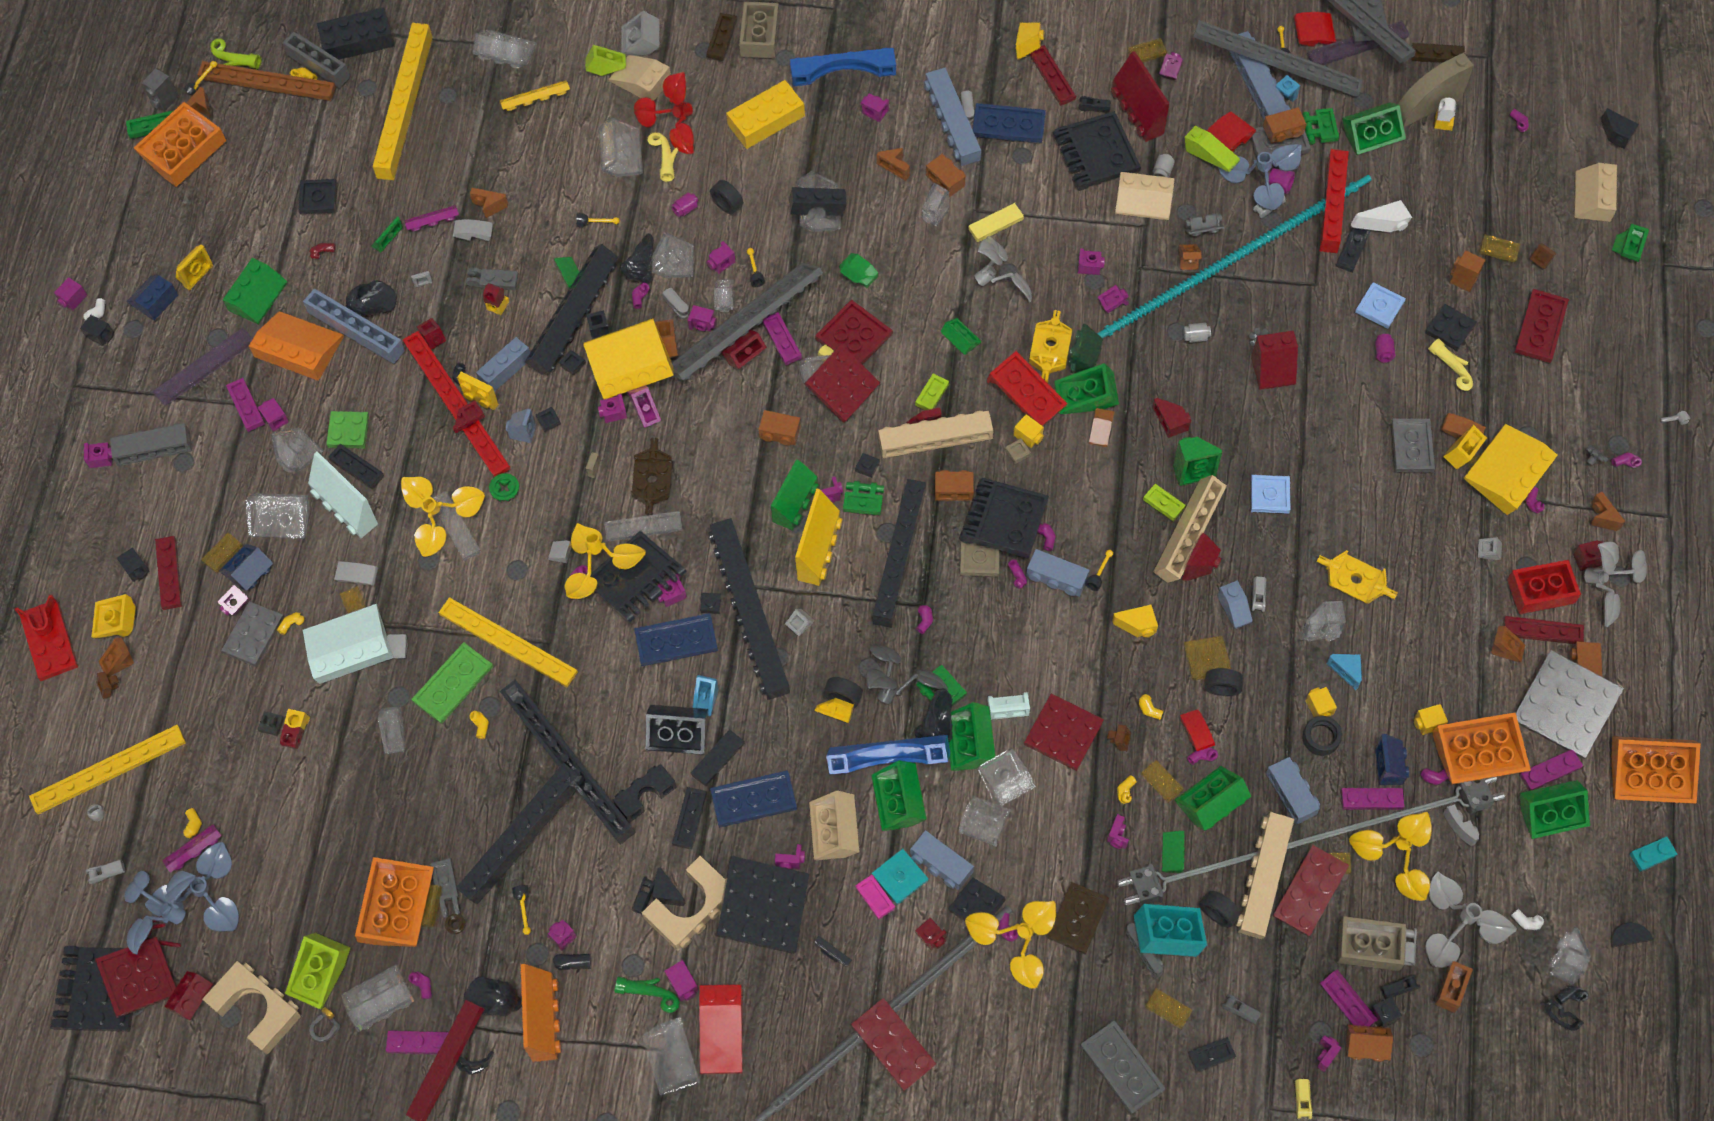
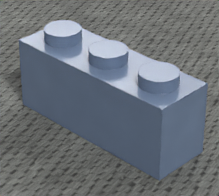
[476,337,530,392]
[1026,549,1090,597]
[1266,757,1320,825]
[910,830,974,891]

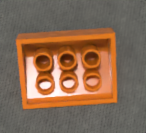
[134,102,226,187]
[249,311,344,381]
[1432,712,1531,785]
[1611,736,1701,804]
[355,857,434,947]
[521,964,561,1062]

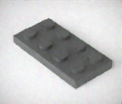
[1080,1020,1166,1115]

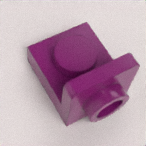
[1159,53,1183,80]
[1098,285,1130,313]
[1107,814,1129,849]
[1317,1035,1341,1072]

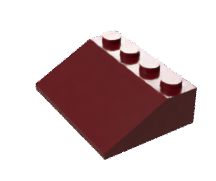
[1111,51,1169,142]

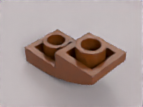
[1441,413,1486,438]

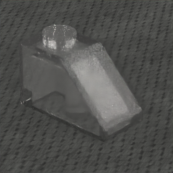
[922,183,949,226]
[714,279,734,312]
[378,706,405,754]

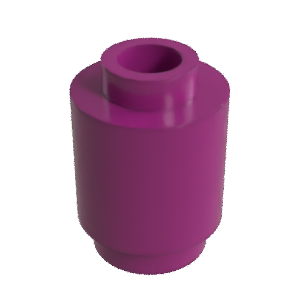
[671,192,699,217]
[1375,334,1396,363]

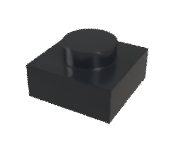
[559,350,586,375]
[535,407,561,432]
[855,453,880,478]
[700,593,721,614]

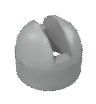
[87,804,105,821]

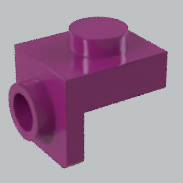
[821,476,843,503]
[775,844,805,869]

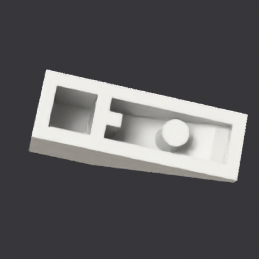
[1351,200,1412,232]

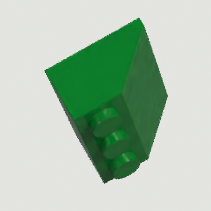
[1342,102,1406,155]
[223,258,288,325]
[1173,437,1222,486]
[771,459,820,531]
[949,702,996,771]
[871,760,927,831]
[1175,766,1252,831]
[1520,780,1590,839]

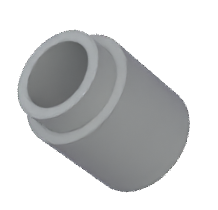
[1153,154,1175,178]
[1183,323,1211,342]

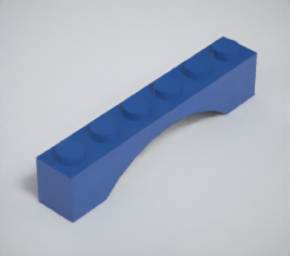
[790,48,896,87]
[827,735,950,774]

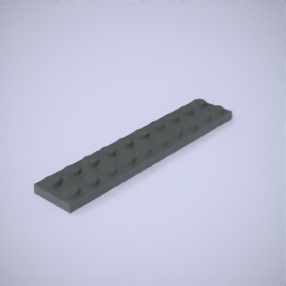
[672,262,823,380]

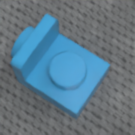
[1276,75,1300,102]

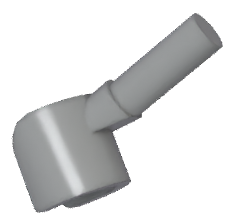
[1661,411,1690,425]

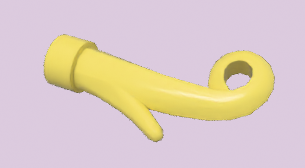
[647,132,678,182]
[1428,339,1473,391]

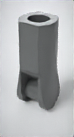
[1222,994,1261,1024]

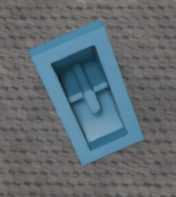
[1327,654,1362,690]
[692,675,719,716]

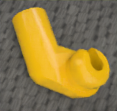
[290,68,317,80]
[277,612,305,635]
[1139,694,1163,720]
[469,711,489,739]
[1117,775,1137,804]
[183,808,202,838]

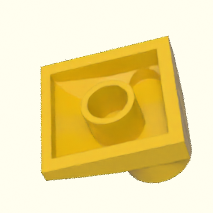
[176,245,213,291]
[91,594,135,638]

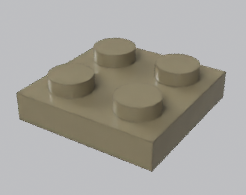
[960,542,999,577]

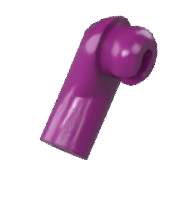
[1525,487,1545,513]
[1008,560,1027,589]
[1421,768,1448,785]
[998,913,1019,942]
[408,972,432,999]

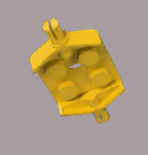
[1029,310,1072,383]
[1317,550,1398,604]

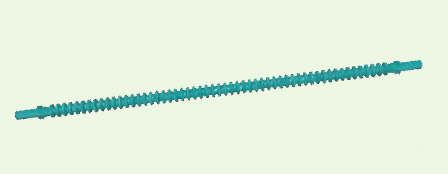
[1090,175,1372,344]

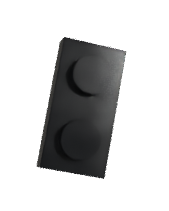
[1188,1037,1236,1073]

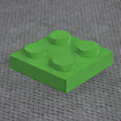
[326,411,369,448]

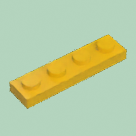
[499,80,570,111]

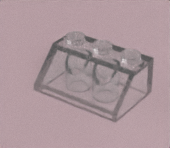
[473,30,537,69]
[599,117,643,177]
[797,171,841,232]
[246,493,309,538]
[341,964,414,1032]
[642,1017,700,1095]

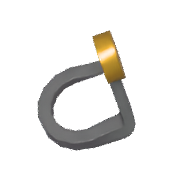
[309,1007,340,1042]

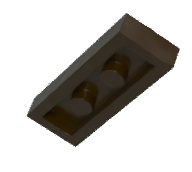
[706,12,737,61]
[1411,43,1465,63]

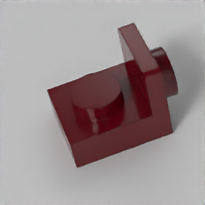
[416,318,446,349]
[915,918,947,950]

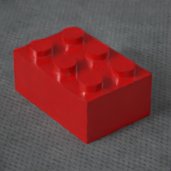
[1507,560,1581,614]

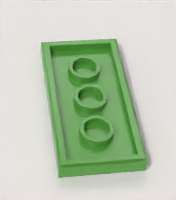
[411,642,494,724]

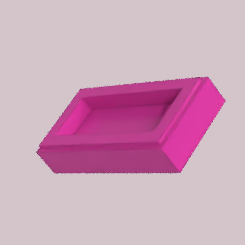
[855,875,895,920]

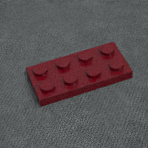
[1514,289,1569,363]
[1273,845,1349,937]
[851,998,936,1092]

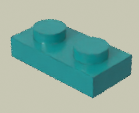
[1630,837,1677,872]

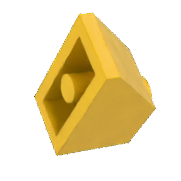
[1016,23,1044,59]
[1443,425,1487,469]
[1112,605,1158,638]

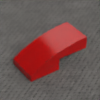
[1180,709,1215,752]

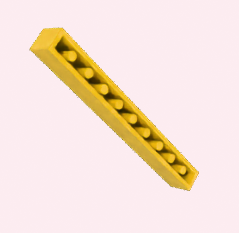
[373,23,433,180]

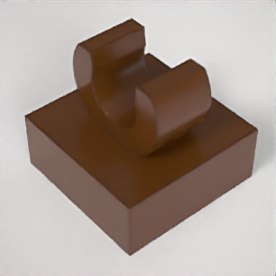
[1530,243,1557,269]
[96,671,119,699]
[1107,725,1131,751]

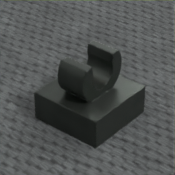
[258,711,285,736]

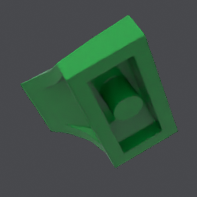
[1612,224,1649,262]
[839,253,879,288]

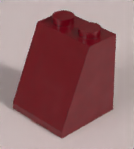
[1251,330,1298,390]

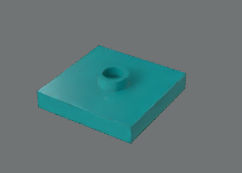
[871,849,929,905]

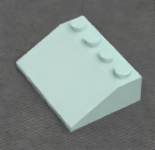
[308,452,378,538]
[303,604,393,684]

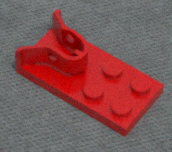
[987,351,1067,426]
[14,595,78,681]

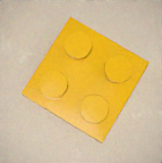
[457,372,499,410]

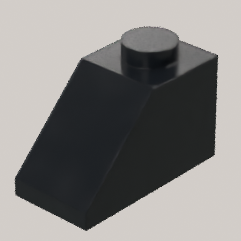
[1601,108,1639,149]

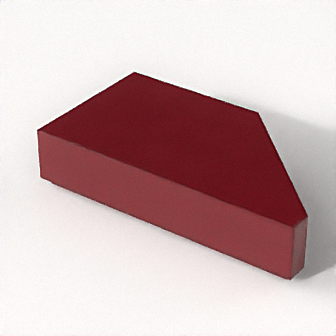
[453,400,485,434]
[906,407,942,424]

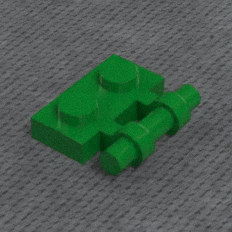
[1302,108,1339,145]
[843,481,884,515]
[916,665,967,706]

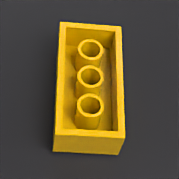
[726,80,805,149]

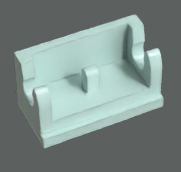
[987,692,1030,720]

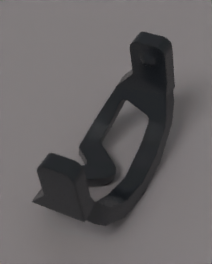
[1545,998,1584,1031]
[456,1051,494,1075]

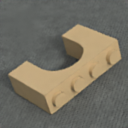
[642,856,725,951]
[202,961,301,1055]

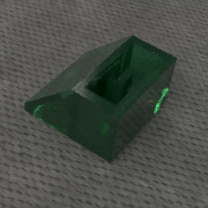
[1068,324,1103,374]

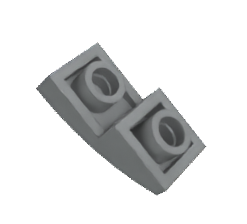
[453,220,493,241]
[334,561,378,586]
[1443,804,1479,846]

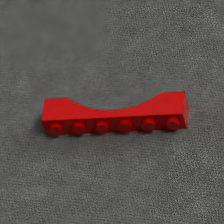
[1319,149,1349,253]

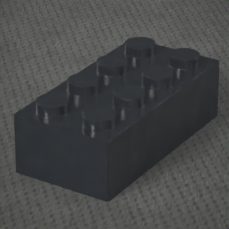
[317,7,395,60]

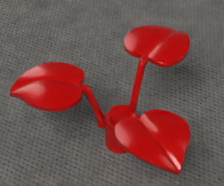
[634,72,694,154]

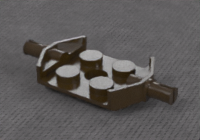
[631,438,672,515]

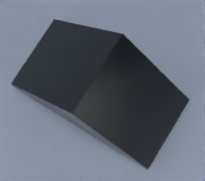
[652,867,686,906]

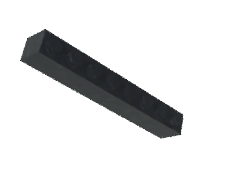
[525,244,618,375]
[873,479,926,628]
[456,763,584,904]

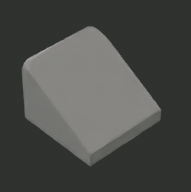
[411,271,433,287]
[1478,537,1502,560]
[548,541,572,563]
[785,609,815,636]
[387,634,408,658]

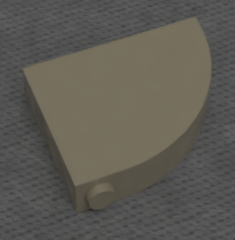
[1398,53,1474,127]

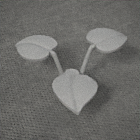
[974,236,1032,303]
[1585,542,1647,627]
[1425,872,1517,968]

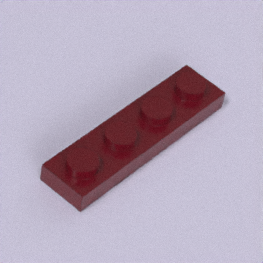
[155,536,182,610]

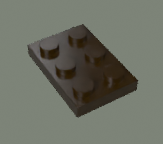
[1048,882,1109,955]

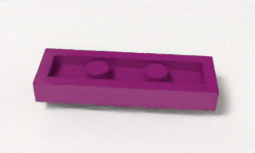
[404,205,459,231]
[762,312,802,366]
[226,378,265,432]
[1519,749,1583,791]
[1341,788,1404,810]
[162,824,221,873]
[1320,970,1378,1026]
[386,1031,449,1055]

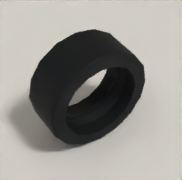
[710,180,744,214]
[1205,668,1243,696]
[823,677,863,708]
[1303,715,1343,756]
[1200,890,1241,928]

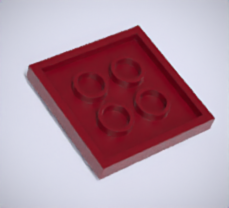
[815,299,893,365]
[804,344,880,423]
[1024,693,1104,771]
[95,937,176,1018]

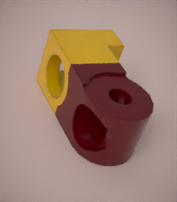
[483,283,509,315]
[280,709,310,749]

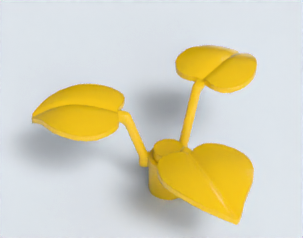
[401,477,485,557]
[565,523,646,599]
[1349,812,1432,901]
[965,901,1056,988]

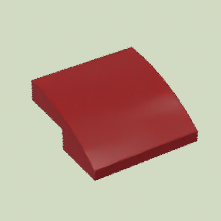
[1294,12,1336,47]
[1206,111,1256,152]

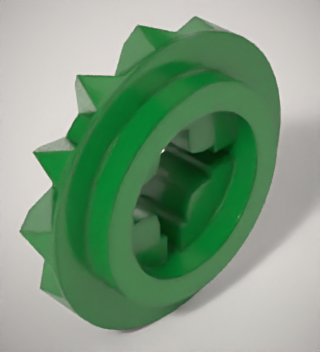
[489,473,519,502]

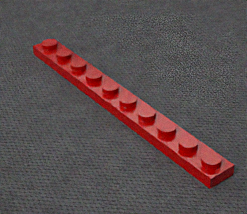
[402,331,510,477]

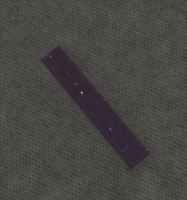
[1307,21,1409,65]
[152,328,253,407]

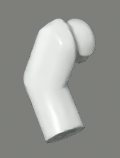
[84,298,105,320]
[1511,909,1544,930]

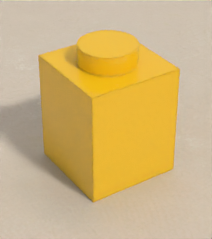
[1014,415,1044,448]
[1306,687,1337,717]
[1414,704,1448,735]

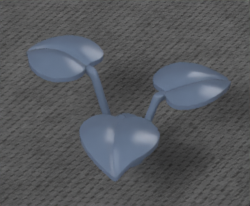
[1218,144,1302,210]
[145,842,239,932]
[124,871,196,955]

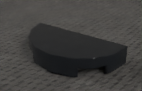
[1611,922,1654,947]
[814,936,852,966]

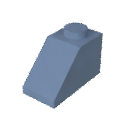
[506,409,536,443]
[1217,580,1252,629]

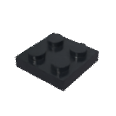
[298,179,337,214]
[1425,304,1477,351]
[948,877,1006,921]

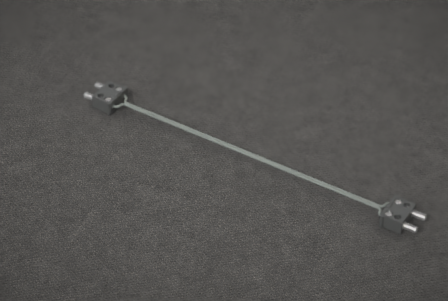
[1117,777,1505,907]

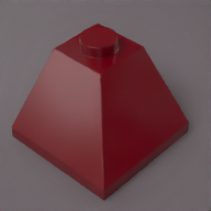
[1182,533,1222,581]

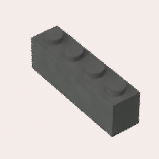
[283,32,350,88]
[110,423,192,466]

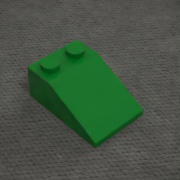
[1054,363,1119,415]

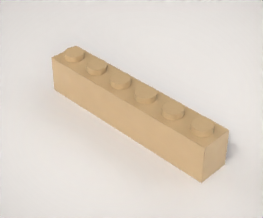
[878,411,993,458]
[1154,475,1226,583]
[1236,812,1294,939]

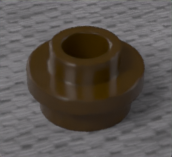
[445,914,466,934]

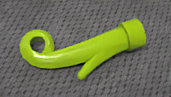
[210,38,261,69]

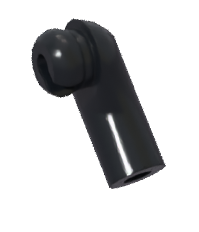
[453,363,466,386]
[1555,986,1589,1005]

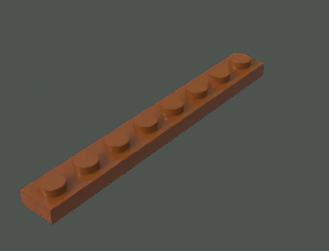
[197,61,336,101]

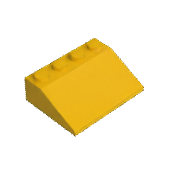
[583,319,674,399]
[1463,424,1558,515]
[795,489,843,586]

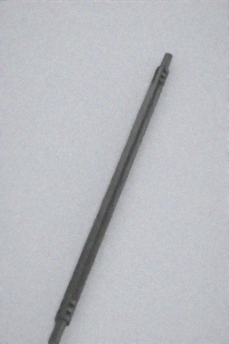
[754,906,1012,1121]

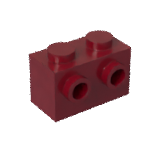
[721,329,767,369]
[164,971,213,1020]

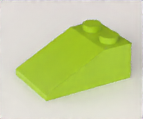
[285,933,350,1009]

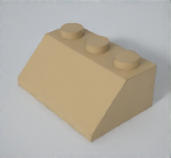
[1574,163,1617,222]
[1115,172,1174,220]
[809,791,859,860]

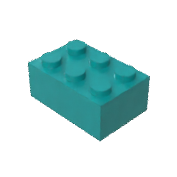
[1134,904,1207,957]

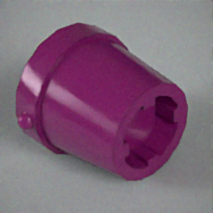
[1269,168,1295,194]

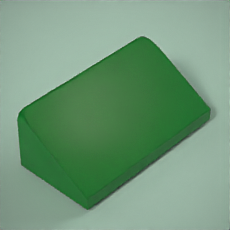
[371,216,403,252]
[554,257,580,290]
[941,318,982,355]
[1162,831,1184,873]

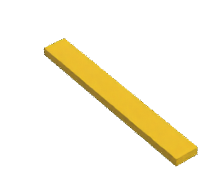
[438,597,578,688]
[29,725,186,815]

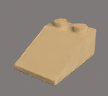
[609,55,671,101]

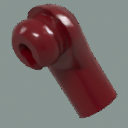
[309,243,336,259]

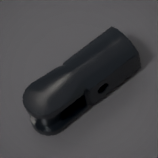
[1078,96,1111,113]
[631,876,655,915]
[553,954,591,970]
[1380,974,1420,1000]

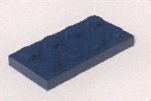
[973,103,1046,143]
[634,613,718,666]
[710,770,797,828]

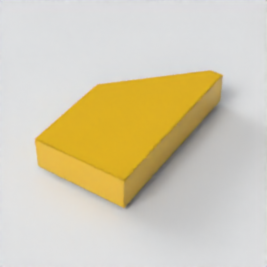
[815,698,854,723]

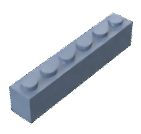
[1229,31,1290,120]
[923,68,981,166]
[303,288,405,364]

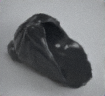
[620,233,654,284]
[346,280,396,316]
[915,688,953,742]
[463,976,522,1016]

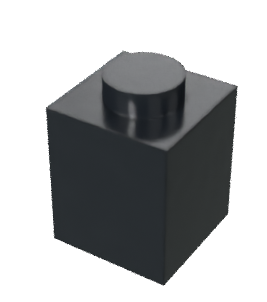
[80,315,114,346]
[117,547,150,582]
[1370,997,1402,1028]

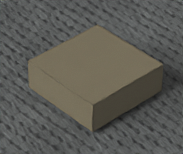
[1005,439,1031,464]
[586,452,601,478]

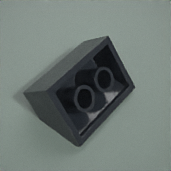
[645,705,709,755]

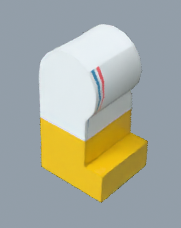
[1434,98,1456,131]

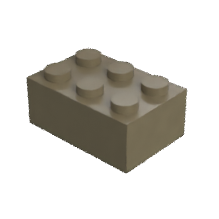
[739,2,779,58]
[1337,916,1406,971]

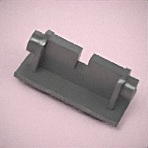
[1185,213,1224,236]

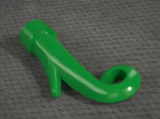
[615,977,680,1013]

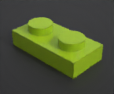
[915,374,949,410]
[1143,484,1186,522]

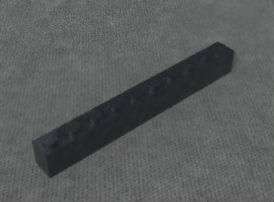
[708,518,790,700]
[500,679,636,845]

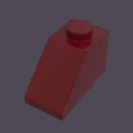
[1152,398,1191,438]
[1573,540,1603,571]

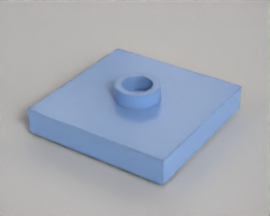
[1355,282,1406,329]
[1251,475,1290,513]

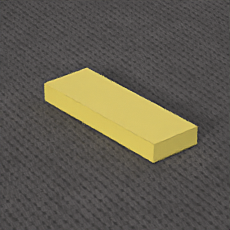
[968,203,1024,242]

